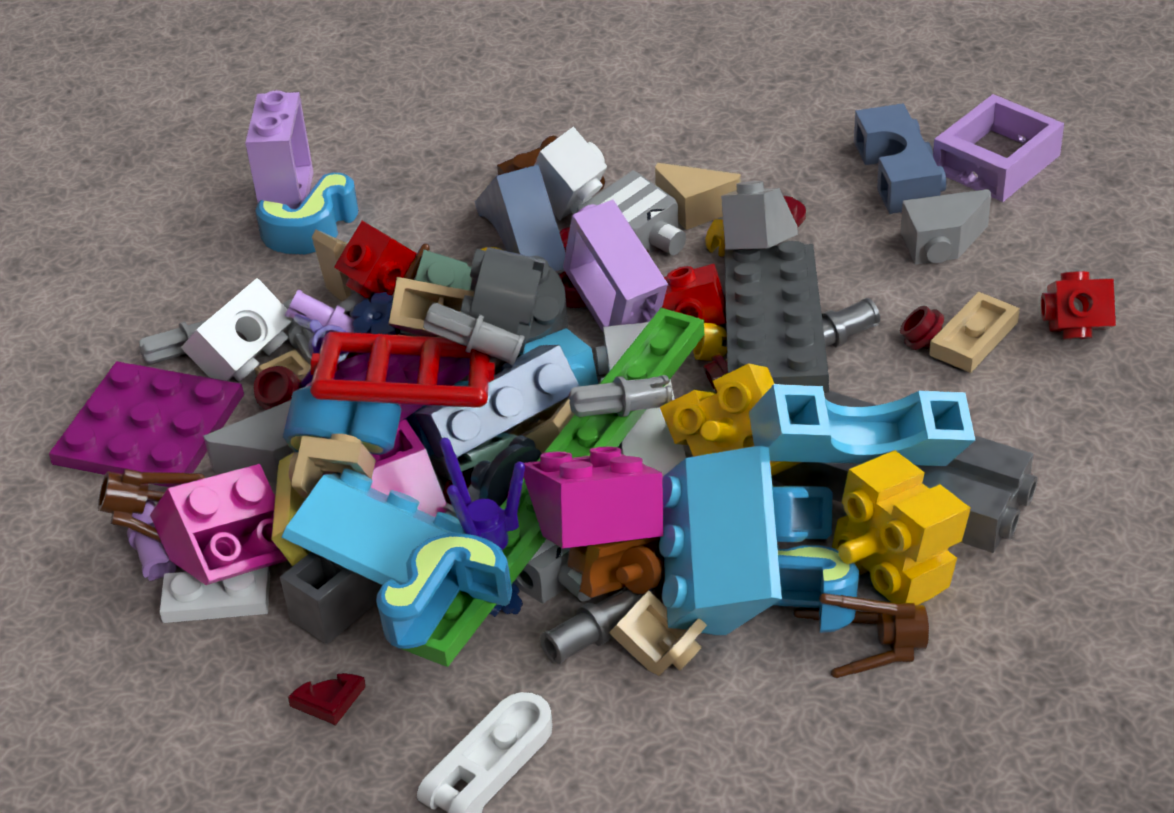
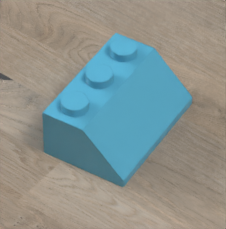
[659,446,782,635]
[282,469,464,585]

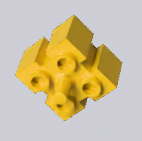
[660,363,802,476]
[832,450,971,605]

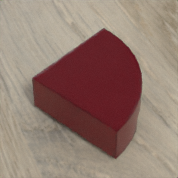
[288,673,366,726]

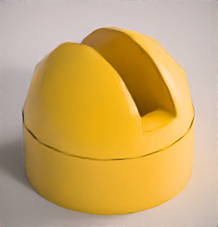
[705,219,725,257]
[693,323,727,361]

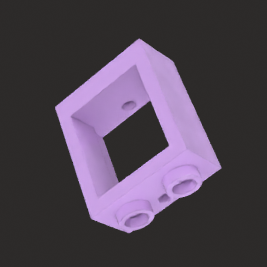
[245,91,313,209]
[933,94,1064,202]
[563,200,668,332]

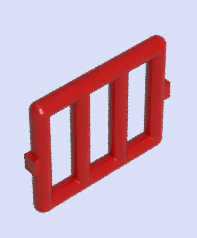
[310,332,495,408]

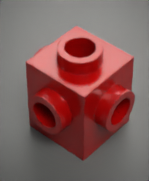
[334,220,418,299]
[662,264,727,325]
[1041,271,1116,340]

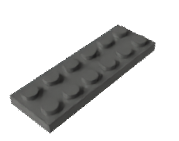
[724,241,829,393]

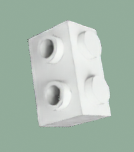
[534,126,607,221]

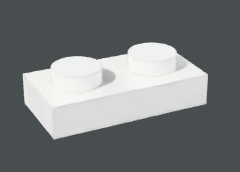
[160,567,270,623]

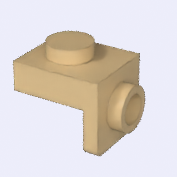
[289,434,376,500]
[609,590,707,676]

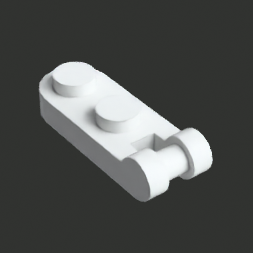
[417,692,552,813]

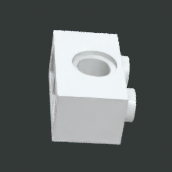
[181,278,294,382]

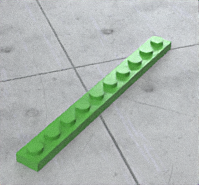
[401,308,705,667]

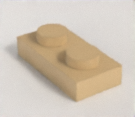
[929,292,1020,373]

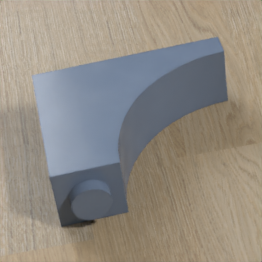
[474,165,565,275]

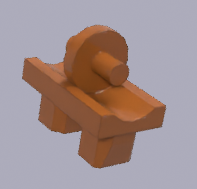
[567,536,663,598]

